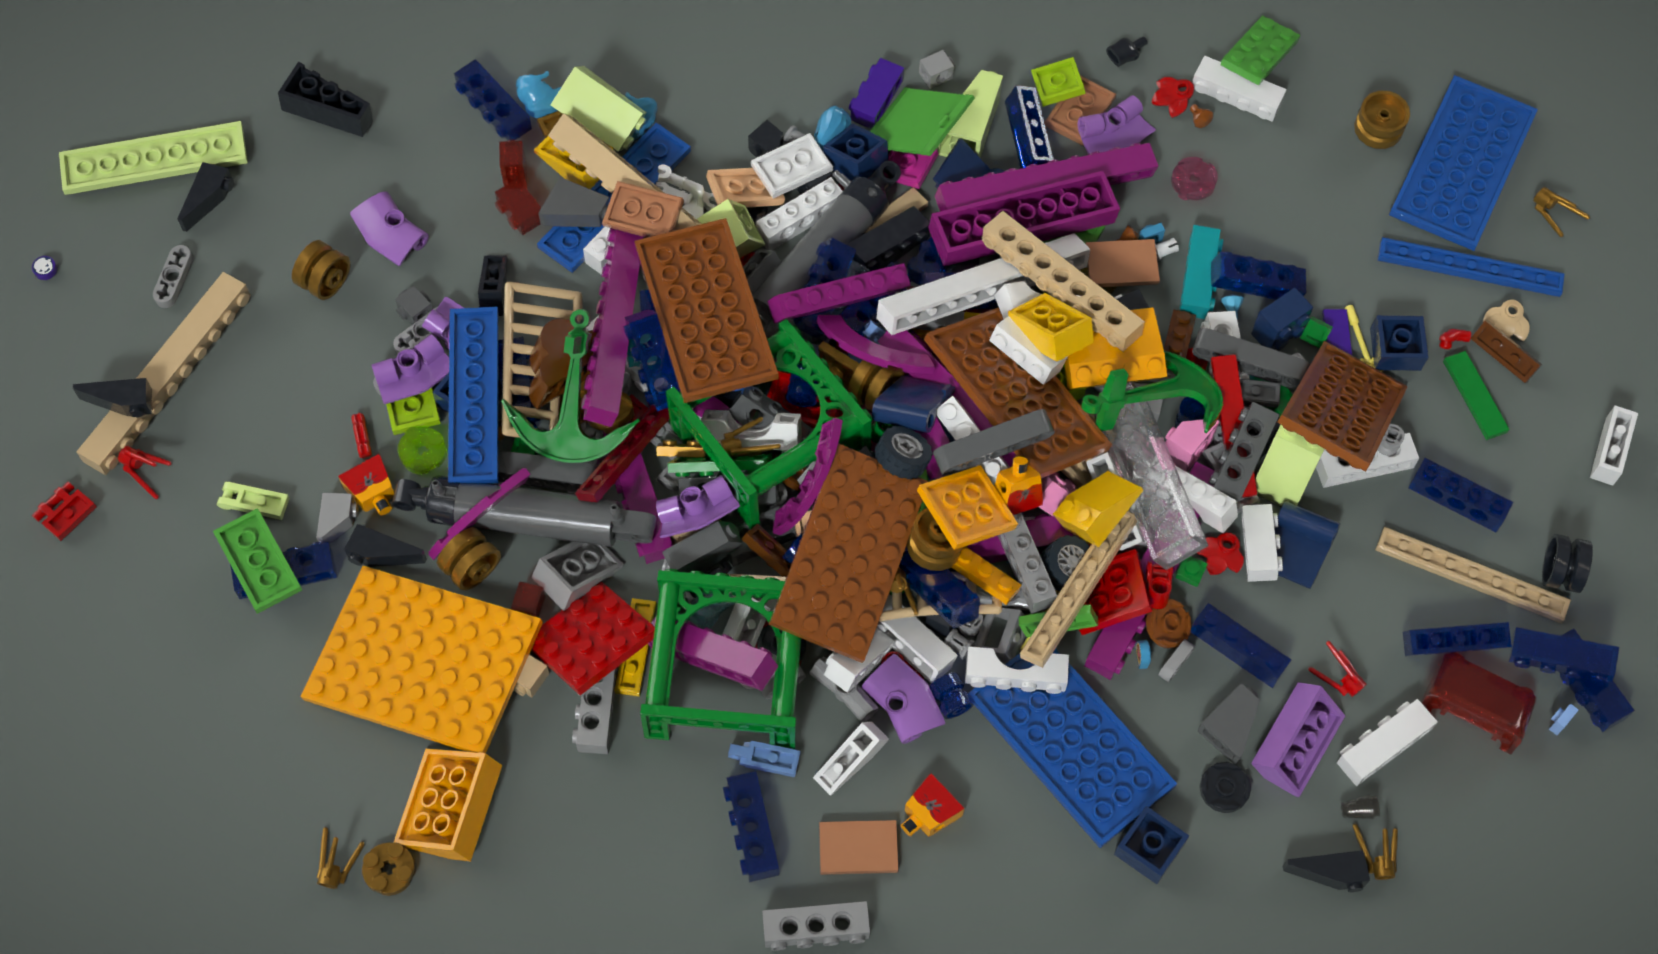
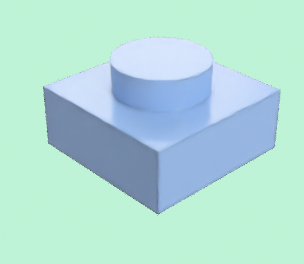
[1549,704,1578,735]

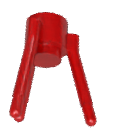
[118,445,172,499]
[1308,641,1367,697]

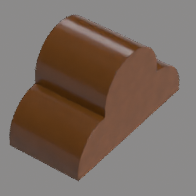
[529,319,596,409]

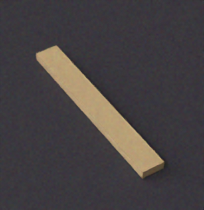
[1020,511,1138,668]
[1375,527,1571,624]

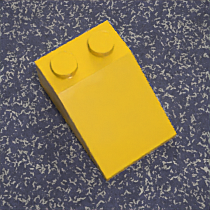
[534,136,614,189]
[1008,293,1094,362]
[1053,471,1143,547]

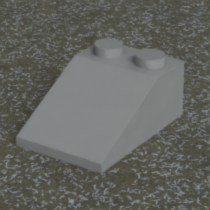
[531,542,624,611]

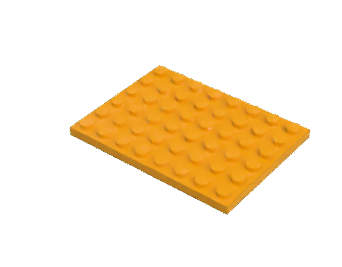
[300,566,543,753]

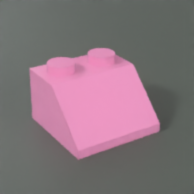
[1162,420,1219,472]

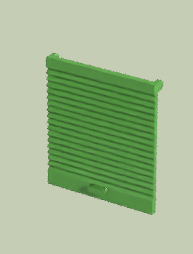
[870,87,975,156]

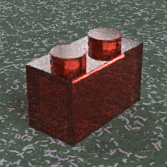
[499,140,527,189]
[495,178,541,236]

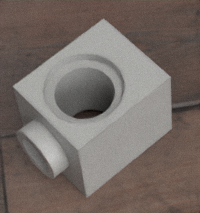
[919,50,955,89]

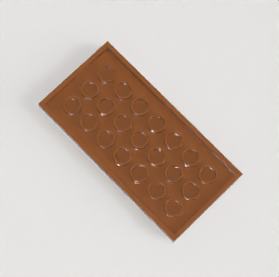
[634,218,779,403]
[924,307,1112,478]
[1277,341,1408,472]
[769,443,929,663]

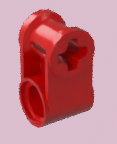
[1145,561,1173,609]

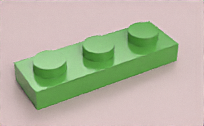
[1019,605,1098,638]

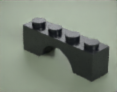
[748,120,832,195]

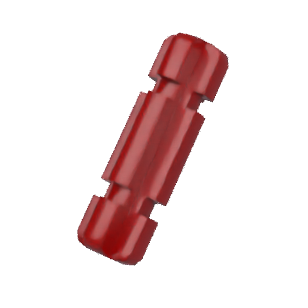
[351,413,372,458]

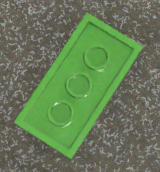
[1220,15,1300,86]
[213,508,302,614]

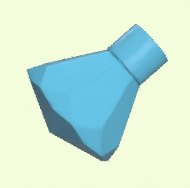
[1221,294,1244,319]

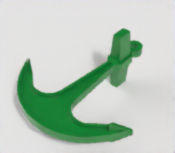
[501,309,640,463]
[1081,351,1223,433]

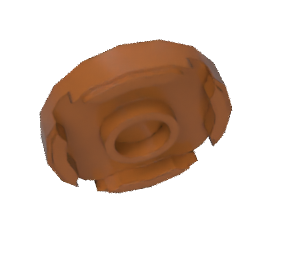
[1146,599,1191,648]

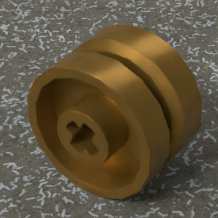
[1354,91,1410,149]
[292,240,350,300]
[847,360,905,412]
[907,508,963,571]
[437,527,501,591]

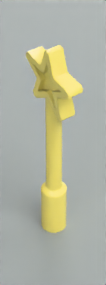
[1344,305,1384,372]

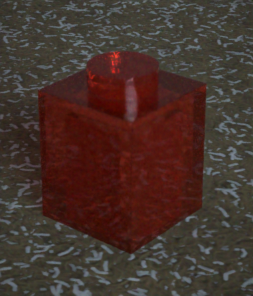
[511,582,546,618]

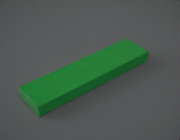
[1443,351,1509,440]

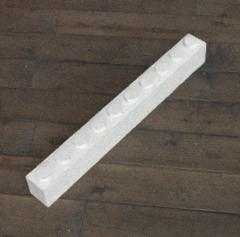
[877,233,1090,335]

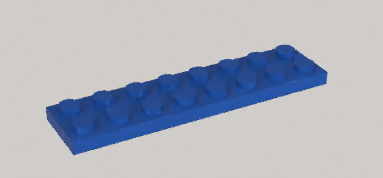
[537,123,691,273]
[448,307,498,484]

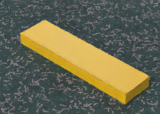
[615,598,657,697]

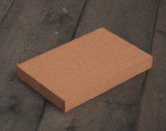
[1044,76,1116,146]
[602,181,684,238]
[1086,239,1160,287]
[819,820,898,875]

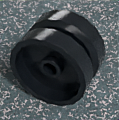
[1542,534,1593,593]

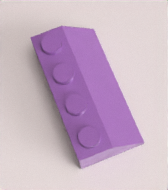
[1251,682,1345,797]

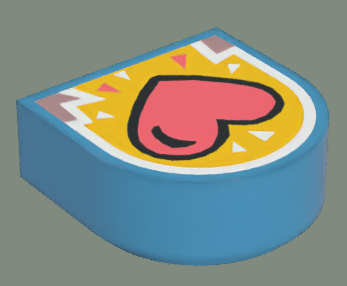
[1135,640,1151,669]

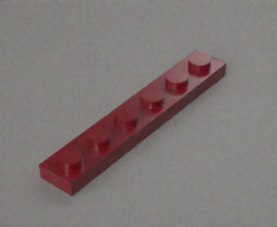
[575,402,670,502]

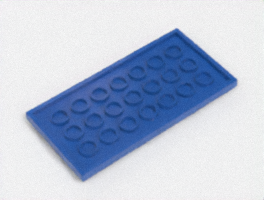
[1389,75,1538,251]
[967,648,1177,848]

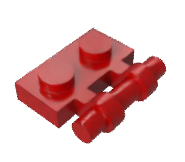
[31,482,97,541]

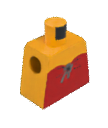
[338,454,394,516]
[994,457,1043,515]
[901,773,965,837]

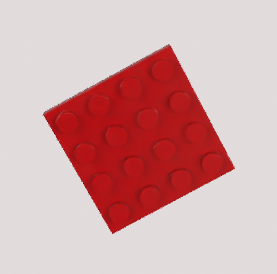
[531,581,655,696]

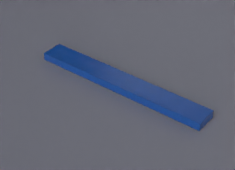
[1378,237,1564,297]

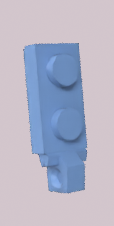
[862,320,887,344]
[728,741,800,777]

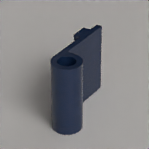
[933,138,1005,189]
[872,375,955,433]
[1274,501,1341,589]

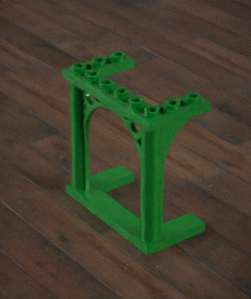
[666,319,872,529]
[640,569,802,749]

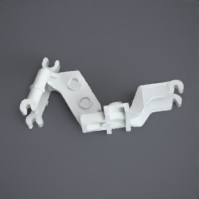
[642,165,717,281]

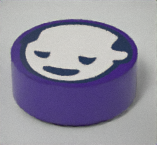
[32,256,57,280]

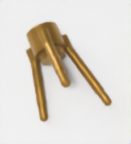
[1533,187,1590,237]
[719,417,781,458]
[890,567,919,615]
[1353,824,1398,880]
[316,827,365,889]

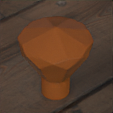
[1190,104,1213,128]
[1115,226,1139,241]

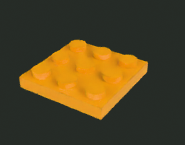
[917,465,1018,550]

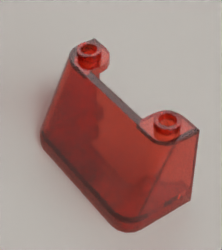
[1421,652,1537,755]

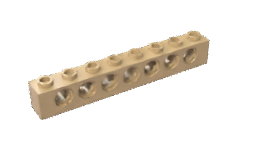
[982,211,1145,352]

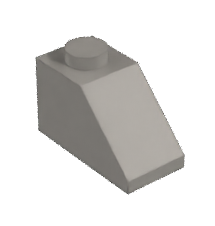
[316,493,359,547]

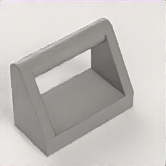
[974,608,1025,664]

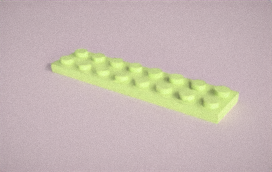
[59,121,248,195]

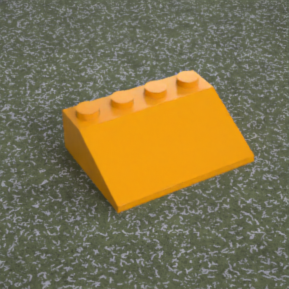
[1065,307,1167,390]
[393,749,502,862]

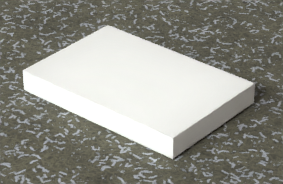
[751,133,833,199]

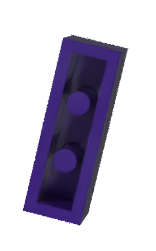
[849,58,904,129]

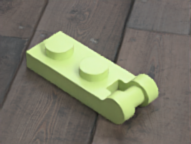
[217,482,290,520]

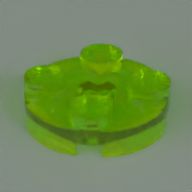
[397,427,447,474]

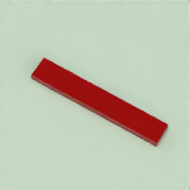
[1211,354,1257,498]

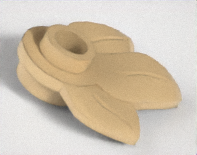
[1483,300,1530,341]

